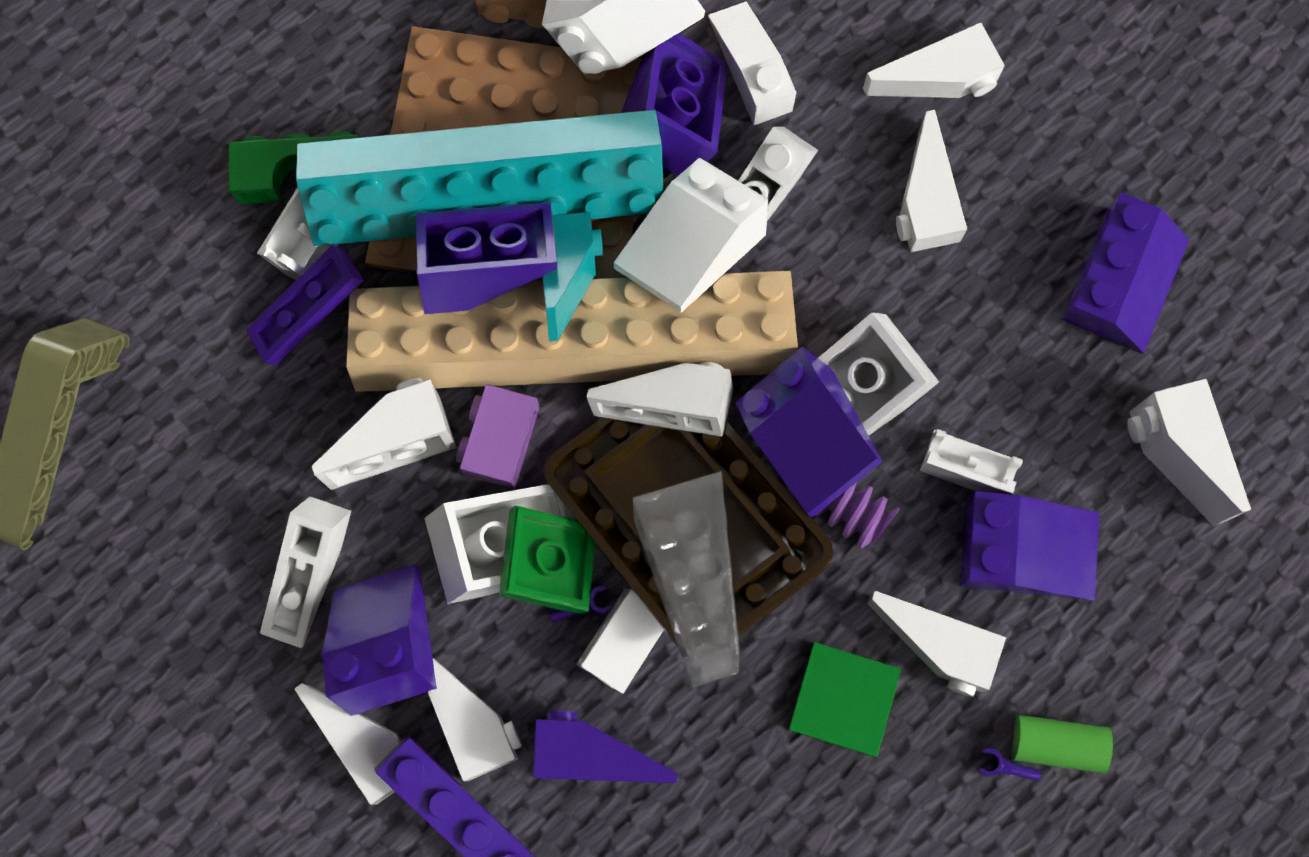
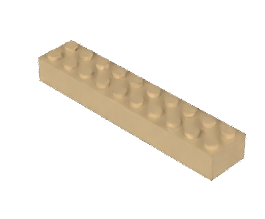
[346,271,798,392]

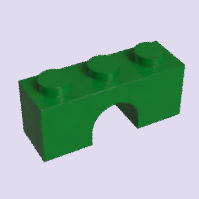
[229,131,359,204]

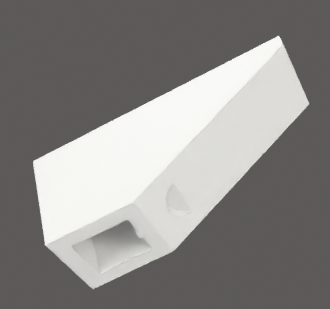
[738,127,818,221]

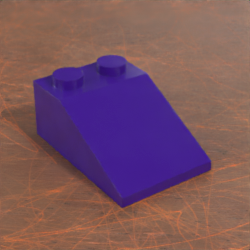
[621,33,728,176]
[416,202,557,314]
[735,347,883,517]
[960,491,1099,601]
[322,564,437,716]
[533,711,678,783]

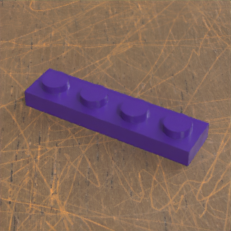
[374,735,535,857]

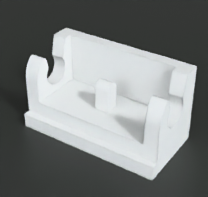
[257,187,338,280]
[920,429,1023,495]
[576,589,664,694]

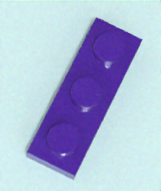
[246,245,364,366]

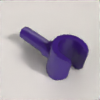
[550,586,614,623]
[977,748,1041,781]

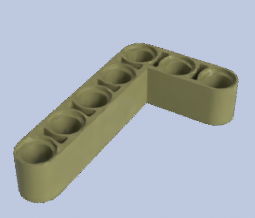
[0,318,129,550]

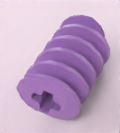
[816,482,900,549]

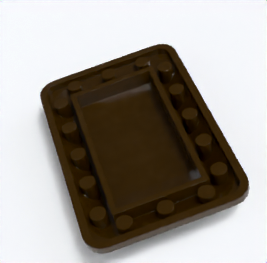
[544,417,834,661]

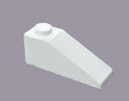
[708,1,797,125]
[863,23,1005,98]
[896,110,967,252]
[587,362,734,437]
[260,497,351,648]
[867,591,1006,697]
[428,658,522,781]
[294,684,403,805]

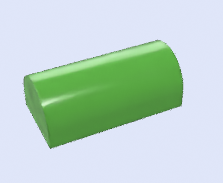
[1011,714,1113,773]

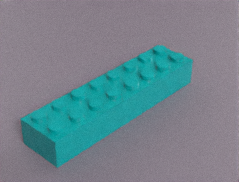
[296,110,663,246]

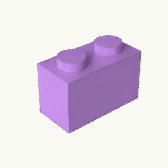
[456,384,540,490]

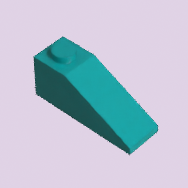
[542,212,603,341]

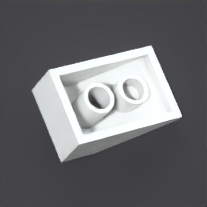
[542,0,705,74]
[614,157,768,313]
[818,313,939,435]
[312,378,457,490]
[1127,379,1251,526]
[425,484,575,604]

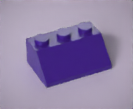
[1062,192,1189,354]

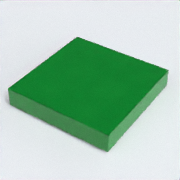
[499,505,595,615]
[788,642,902,758]

